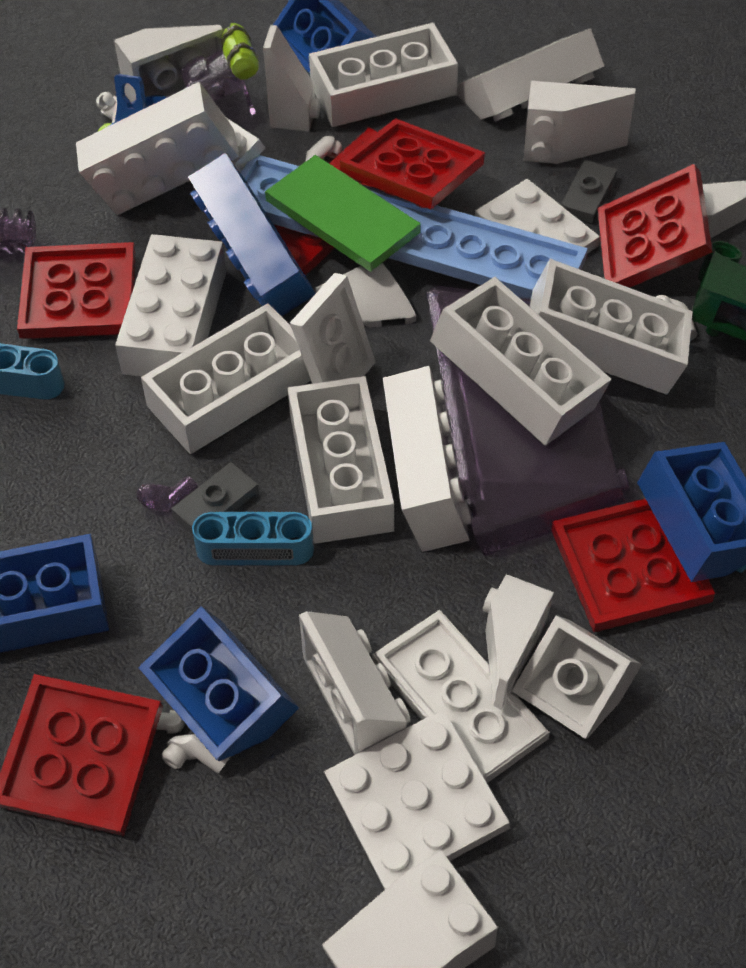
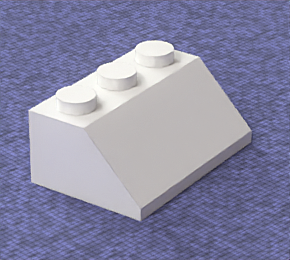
[299,611,410,755]

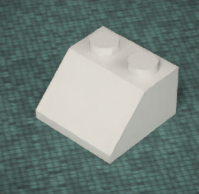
[512,616,642,739]

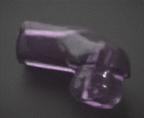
[136,476,198,512]

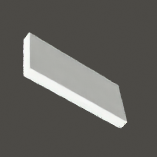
[372,610,550,783]

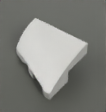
[316,263,416,327]

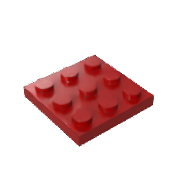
[339,118,485,210]
[598,164,713,288]
[17,242,136,339]
[551,498,715,633]
[0,674,163,836]

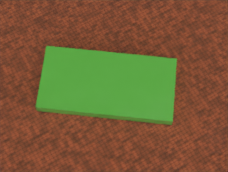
[265,155,421,272]

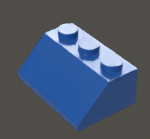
[273,0,376,73]
[637,442,746,582]
[138,606,299,762]

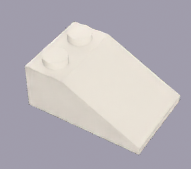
[114,25,229,102]
[524,81,636,164]
[322,850,498,968]

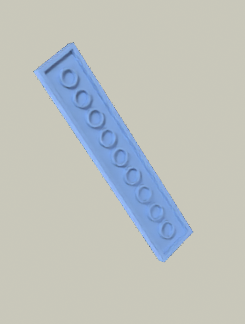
[241,155,588,300]

